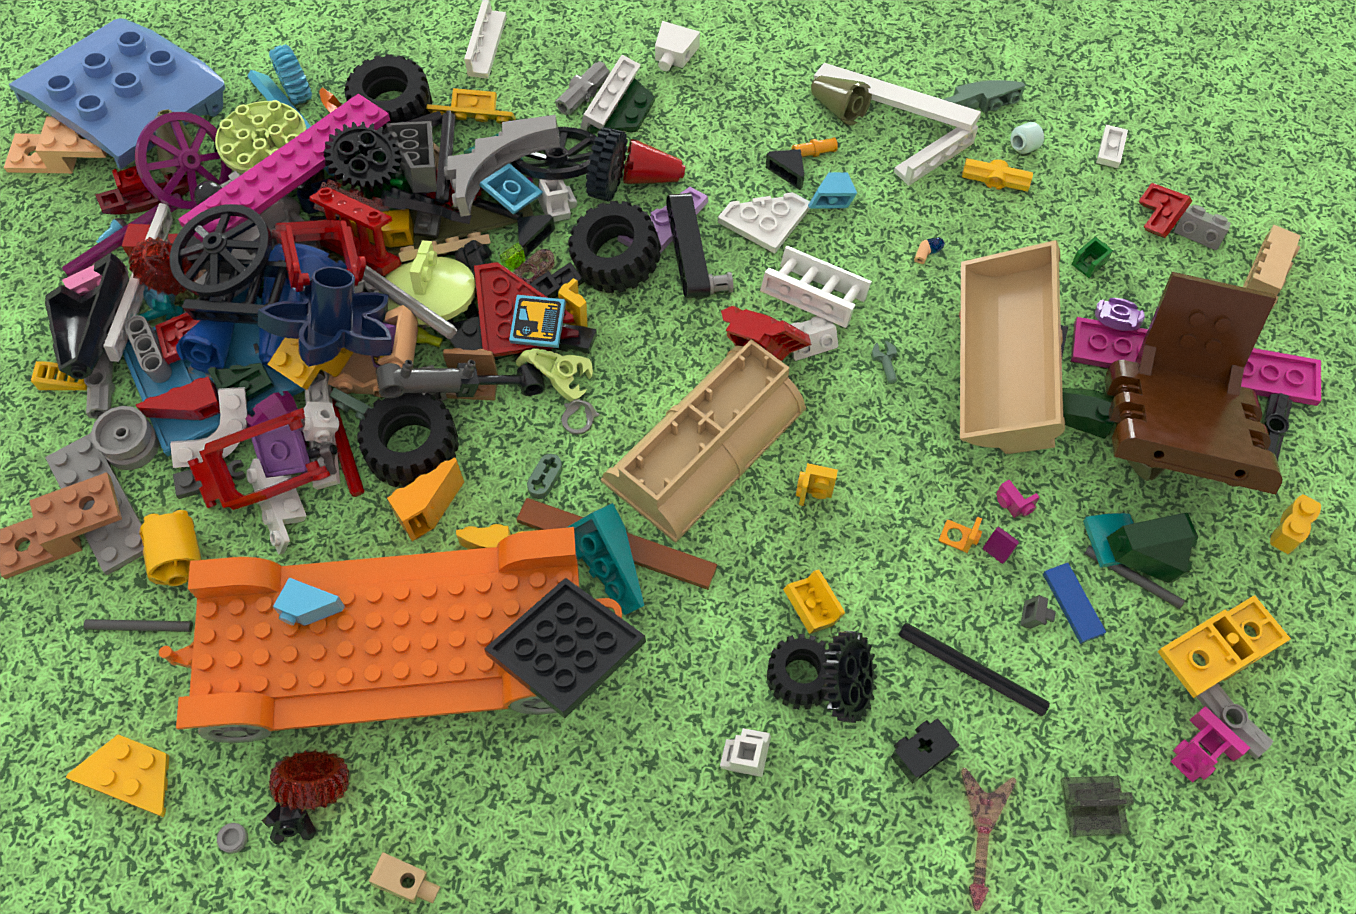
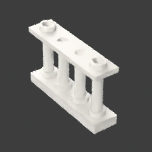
[760,246,872,328]

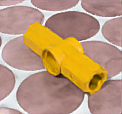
[962,158,1033,192]

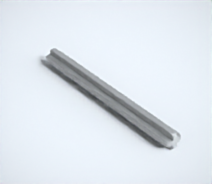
[362,265,457,339]

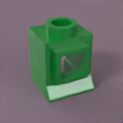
[1071,237,1113,278]

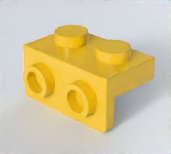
[783,570,845,634]

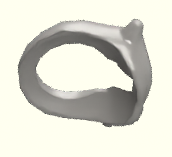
[561,399,600,434]

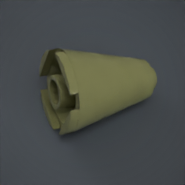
[811,75,872,125]
[154,109,205,176]

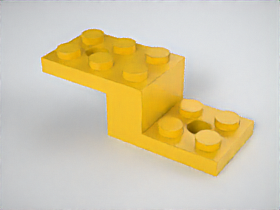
[1158,595,1291,698]

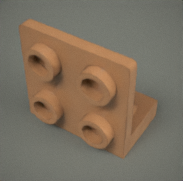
[443,348,498,400]

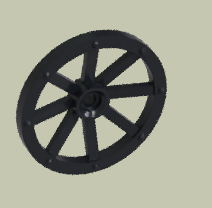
[511,127,597,180]
[170,204,272,297]

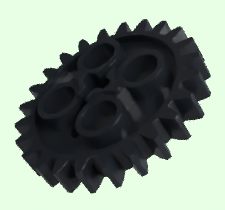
[324,122,401,192]
[821,631,877,723]

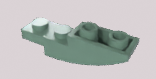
[942,80,1025,113]

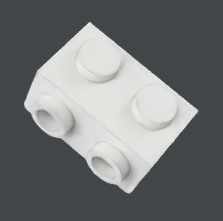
[791,316,838,361]

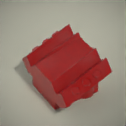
[721,305,812,361]

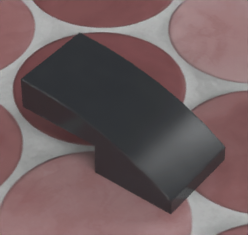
[530,262,584,298]
[554,325,597,354]

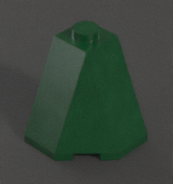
[1106,513,1198,583]

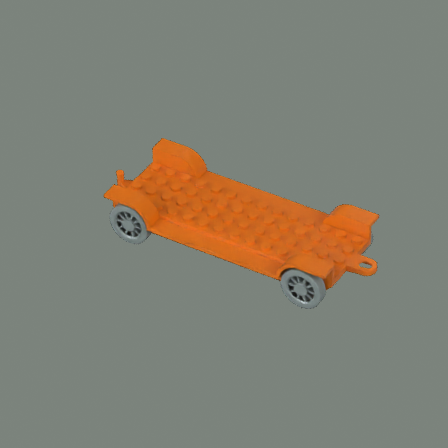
[159,527,622,743]

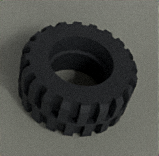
[344,54,432,129]
[568,201,661,293]
[357,393,459,488]

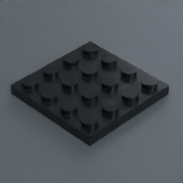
[484,578,646,718]

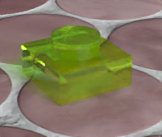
[499,242,526,271]

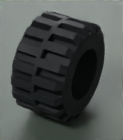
[767,634,830,710]

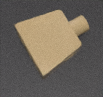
[369,852,440,904]

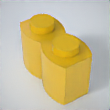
[1270,494,1321,554]

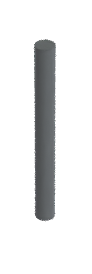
[1084,545,1185,609]
[84,619,193,632]

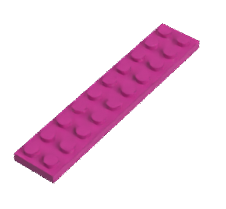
[178,94,390,243]
[1071,317,1321,406]

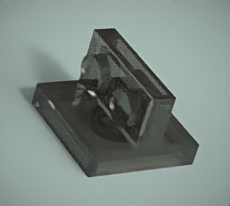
[1060,776,1134,837]

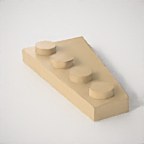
[395,232,491,264]

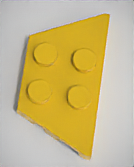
[66,735,169,817]

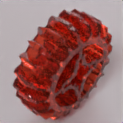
[128,236,194,296]
[269,749,349,811]

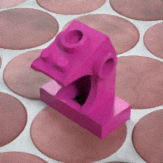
[1170,706,1250,783]

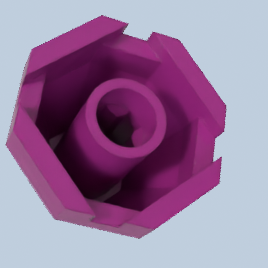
[245,391,308,447]

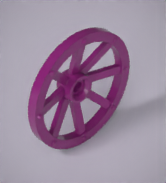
[135,112,232,210]

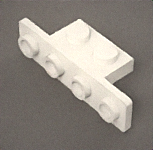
[246,459,306,554]

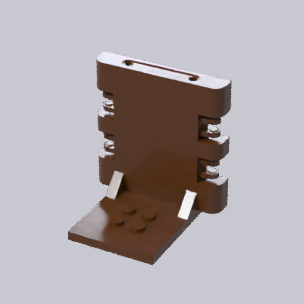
[1105,272,1283,495]

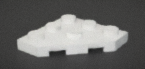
[718,192,810,254]

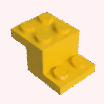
[267,338,353,390]

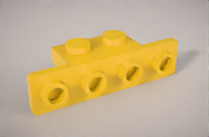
[426,88,516,124]

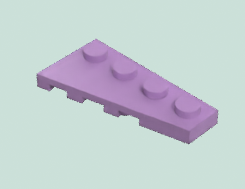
[617,187,708,254]

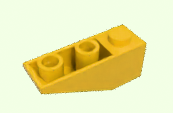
[339,209,414,247]

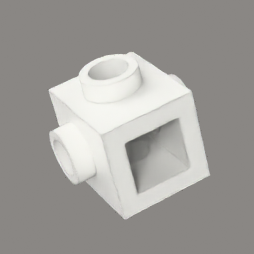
[300,401,339,443]

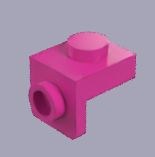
[996,479,1040,518]

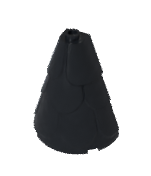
[45,253,129,379]

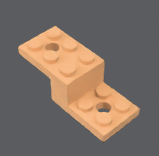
[4,116,107,174]

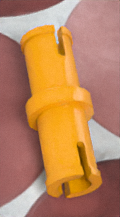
[792,137,838,157]

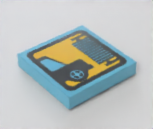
[509,295,566,348]

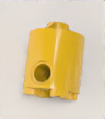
[139,510,202,586]

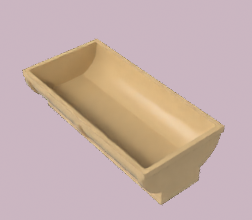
[960,240,1065,454]
[601,339,806,543]

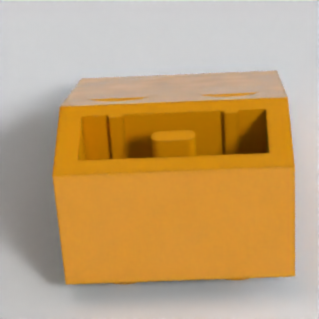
[387,457,464,542]

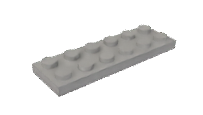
[45,433,144,575]

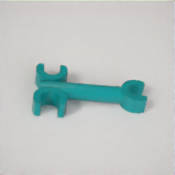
[138,295,184,322]

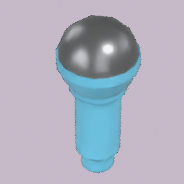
[96,218,127,244]

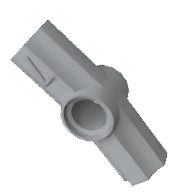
[1197,683,1274,759]

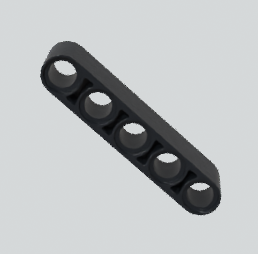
[666,193,711,299]

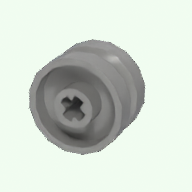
[91,406,160,470]

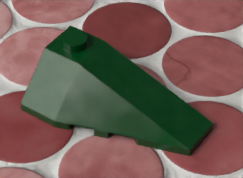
[1062,388,1115,439]

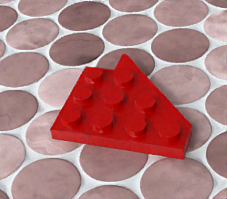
[474,262,574,357]

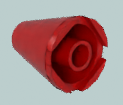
[623,139,685,184]

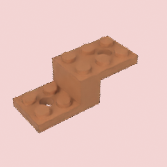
[0,472,122,579]

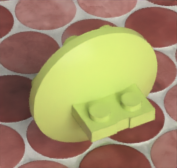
[215,100,307,174]
[379,240,476,327]

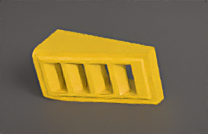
[31,361,87,390]

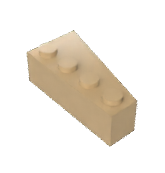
[1243,225,1301,308]

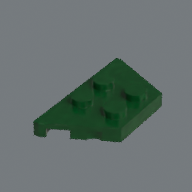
[589,78,655,134]

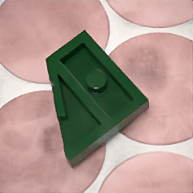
[207,363,275,401]

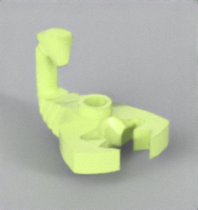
[516,349,593,402]

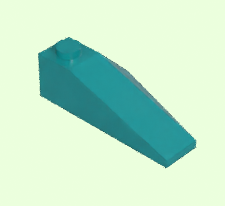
[566,503,645,615]

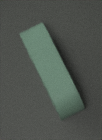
[527,454,562,499]

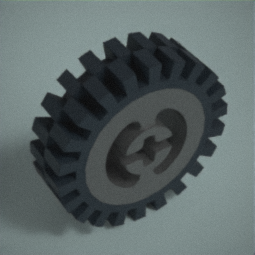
[586,127,628,202]

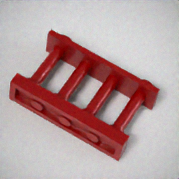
[309,187,401,276]

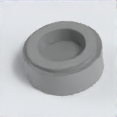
[217,823,248,854]

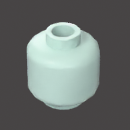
[1011,122,1044,154]

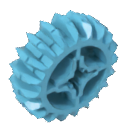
[269,44,312,105]

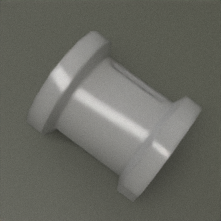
[708,272,733,295]

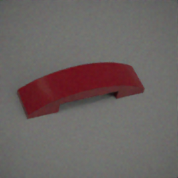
[95,173,189,215]

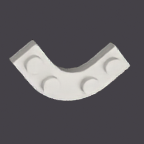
[170,387,248,468]

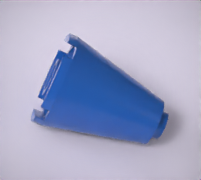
[176,320,235,373]

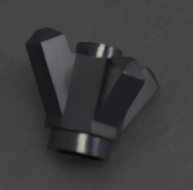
[262,791,317,844]

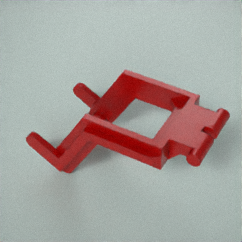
[272,219,366,292]
[187,408,331,510]

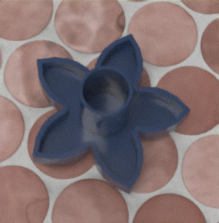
[258,267,392,367]

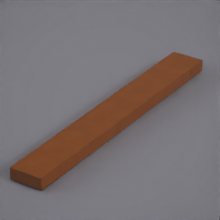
[516,498,717,590]

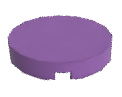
[1095,298,1145,331]

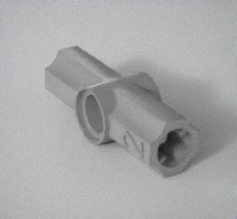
[555,61,610,115]
[84,350,115,419]

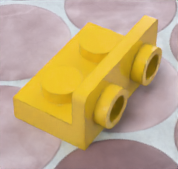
[558,278,588,327]
[796,463,838,506]

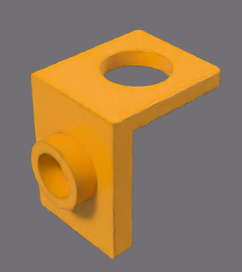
[938,517,983,553]

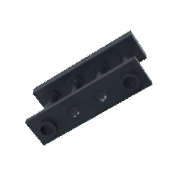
[182,258,289,325]

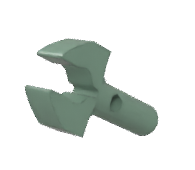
[871,341,897,384]

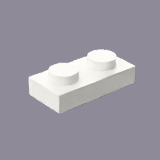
[1096,125,1128,168]

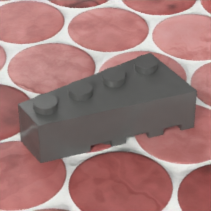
[386,121,437,194]

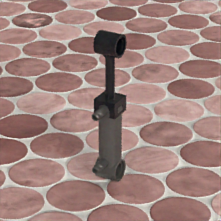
[376,360,545,398]

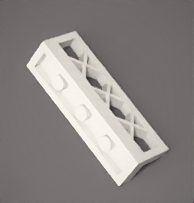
[464,0,507,78]
[580,55,641,131]
[894,124,978,186]

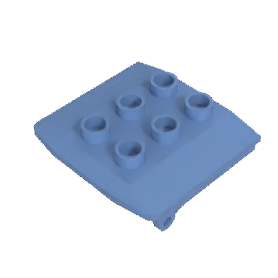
[9,18,225,169]

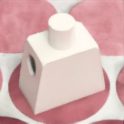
[655,21,700,71]

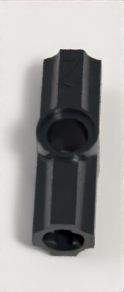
[1262,393,1292,462]

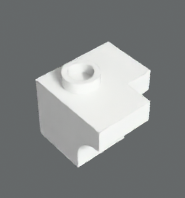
[537,179,577,222]
[720,728,771,777]

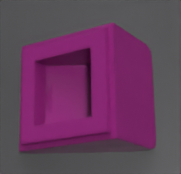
[983,527,1019,564]

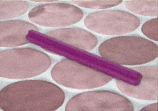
[62,193,183,277]

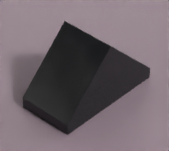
[765,149,804,190]
[517,214,555,258]

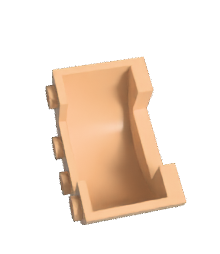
[328,305,418,397]

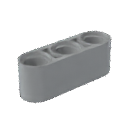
[125,315,172,383]

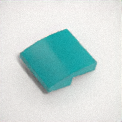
[1083,513,1133,568]

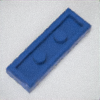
[1043,563,1106,644]

